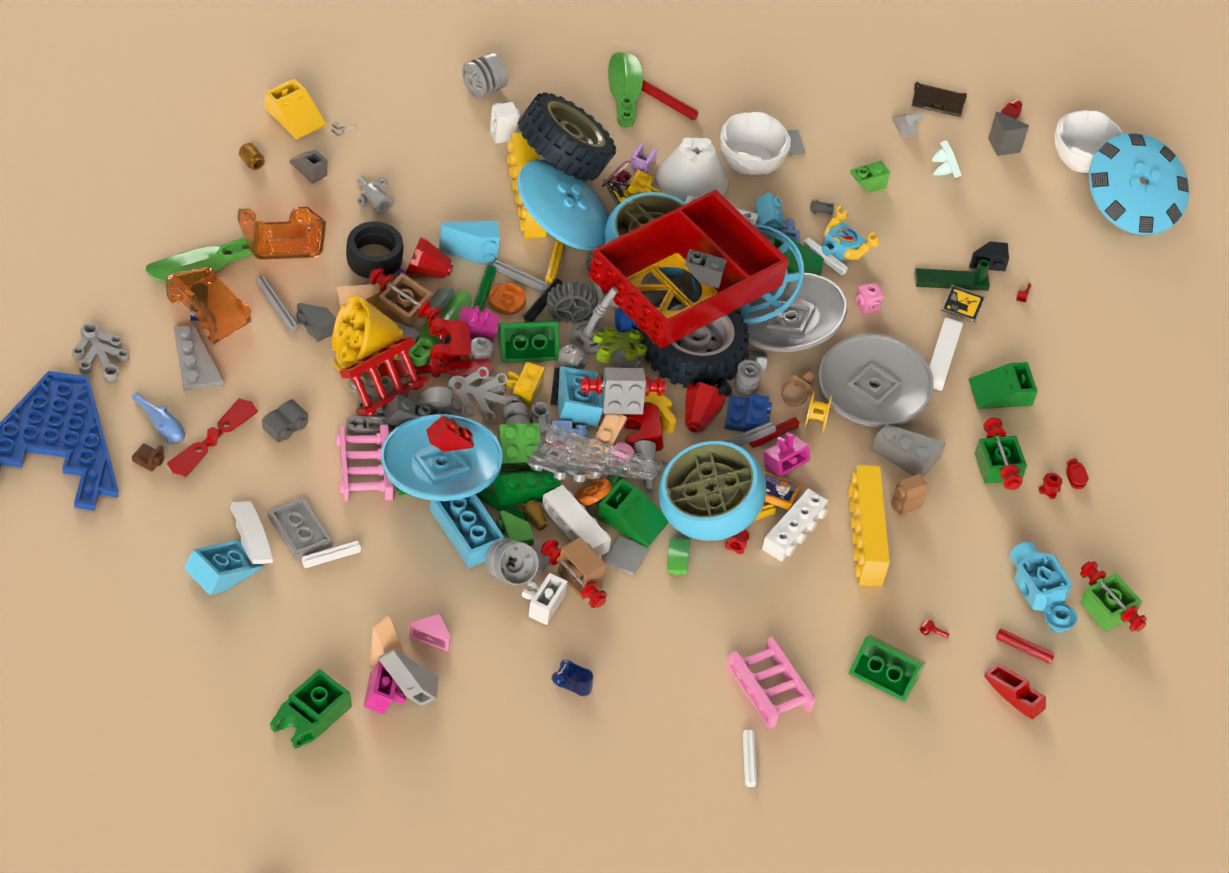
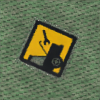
[603,179,633,206]
[941,284,986,323]

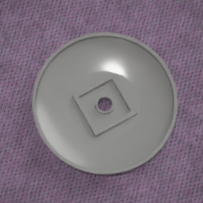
[736,272,847,352]
[818,334,933,427]

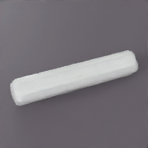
[803,238,848,276]
[302,541,361,568]
[743,729,757,787]

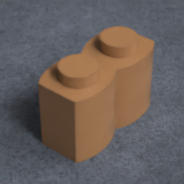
[891,474,928,515]

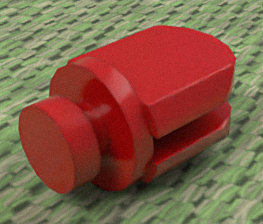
[1001,100,1023,119]
[1066,458,1089,489]

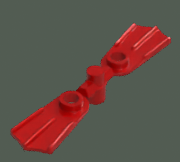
[377,358,494,378]
[167,398,258,478]

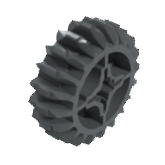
[547,280,598,324]

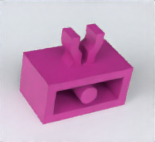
[458,306,499,343]
[764,432,810,477]
[363,661,406,714]

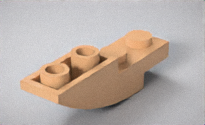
[578,414,627,480]

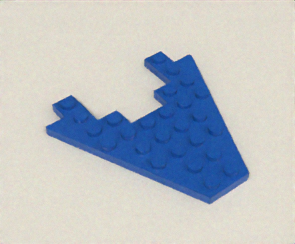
[0,371,119,511]

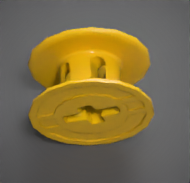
[804,390,833,432]

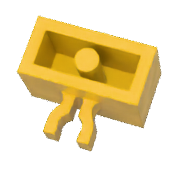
[504,362,545,410]

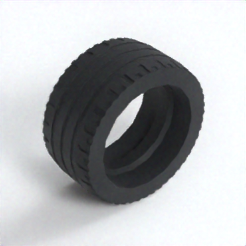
[346,221,403,278]

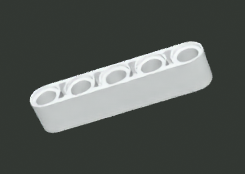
[929,317,963,391]

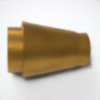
[523,499,548,531]

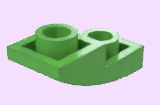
[667,539,690,575]

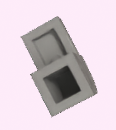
[417,387,462,416]

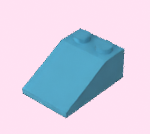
[439,220,500,263]
[558,366,603,427]
[184,540,263,595]

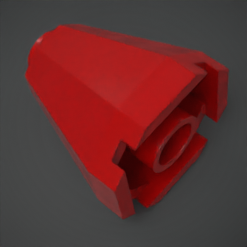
[406,237,454,278]
[685,382,726,433]

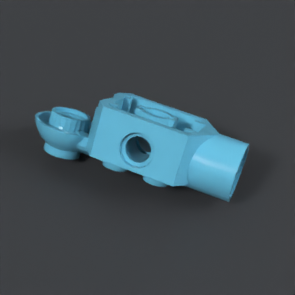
[1009,541,1078,633]

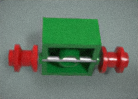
[974,417,1027,490]

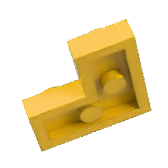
[627,169,665,195]

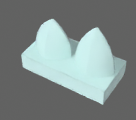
[932,140,961,178]

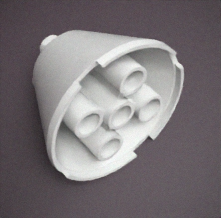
[656,137,728,202]

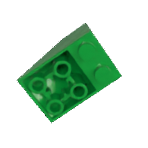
[771,237,824,276]
[969,362,1038,409]
[597,479,669,547]

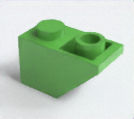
[850,161,890,192]
[496,510,534,546]

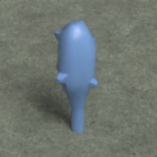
[132,393,185,444]

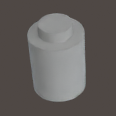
[612,348,643,368]

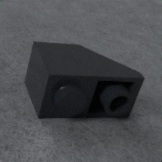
[969,241,1009,271]

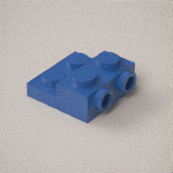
[724,393,772,432]

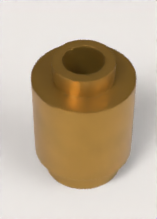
[239,143,265,170]

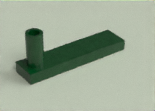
[914,259,990,291]

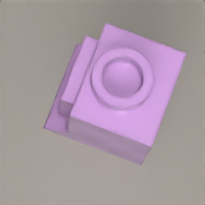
[630,143,657,174]

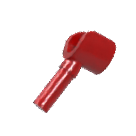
[1016,283,1031,302]
[919,620,949,638]

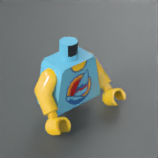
[822,206,880,261]

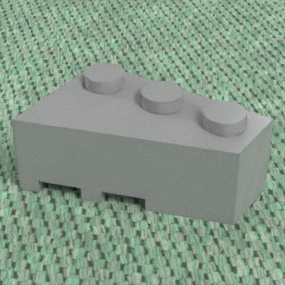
[872,424,945,477]

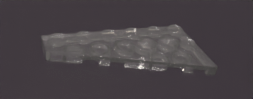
[528,423,659,481]

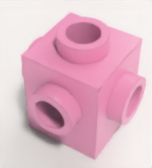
[855,282,884,315]

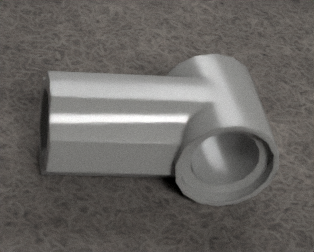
[530,402,552,442]

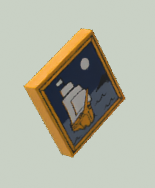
[764,471,801,510]

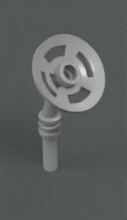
[570,287,618,354]

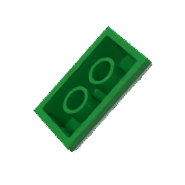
[497,320,559,363]
[491,469,561,506]
[848,635,926,702]

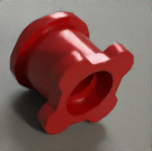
[1038,473,1062,499]
[725,529,750,554]

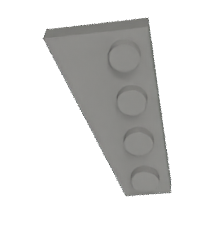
[174,325,224,391]

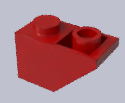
[426,415,475,452]

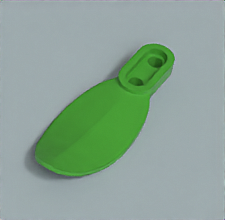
[608,52,643,128]
[146,237,256,284]
[408,291,471,367]

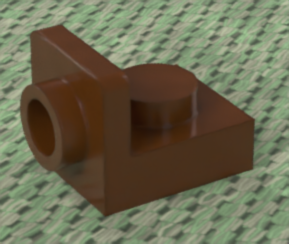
[132,443,165,471]

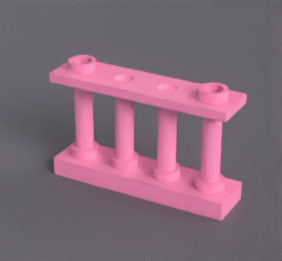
[336,425,394,501]
[727,637,815,729]

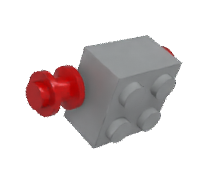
[580,368,666,414]

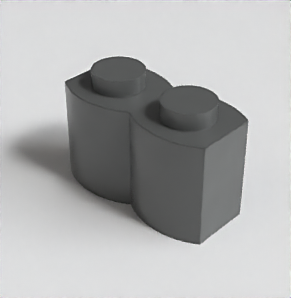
[262,399,308,442]

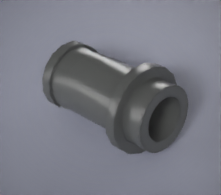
[810,200,834,215]

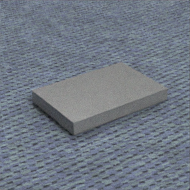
[268,497,333,559]

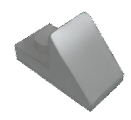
[892,113,923,137]

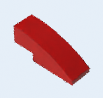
[984,663,1046,720]

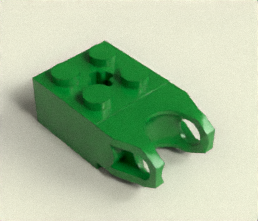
[270,669,352,749]

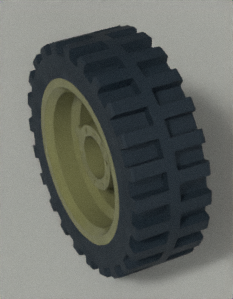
[518,92,616,181]

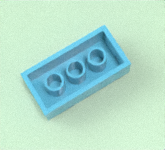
[430,494,505,569]

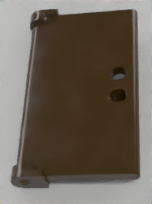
[911,82,967,117]

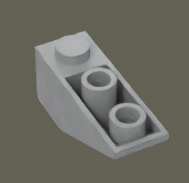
[378,649,439,706]

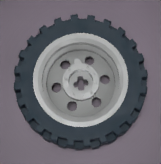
[643,292,749,388]

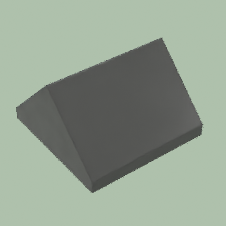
[988,112,1029,156]

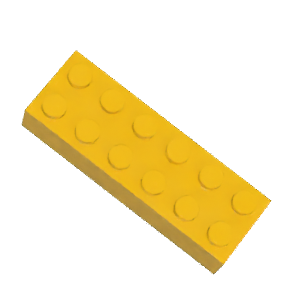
[506,133,547,238]
[847,465,890,586]

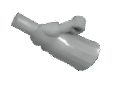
[357,177,394,214]
[632,440,668,492]

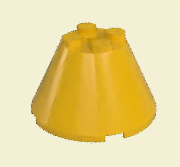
[332,295,403,371]

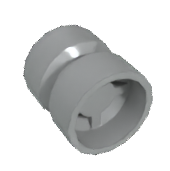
[734,360,762,396]
[502,402,530,424]

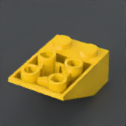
[265,78,326,140]

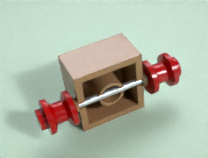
[369,268,442,327]
[541,537,607,608]

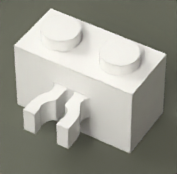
[490,102,520,144]
[522,573,568,625]

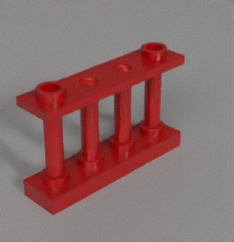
[339,337,429,416]

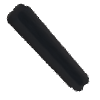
[523,278,563,322]

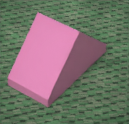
[409,614,451,652]

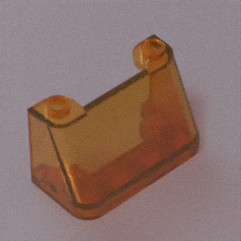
[237,207,326,260]
[165,267,251,345]

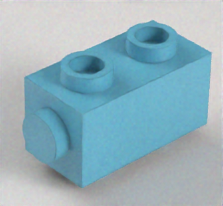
[755,191,785,230]

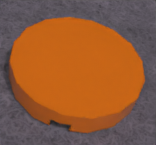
[488,283,526,315]
[574,478,612,506]

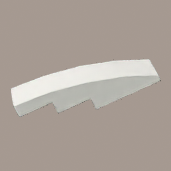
[230,501,273,564]

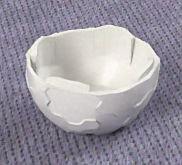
[1055,110,1123,173]
[719,112,791,176]

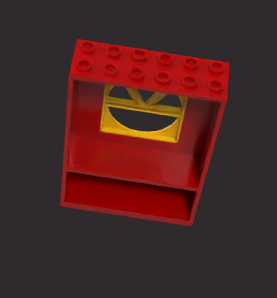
[589,190,789,349]

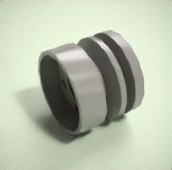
[462,52,508,98]
[485,538,539,586]

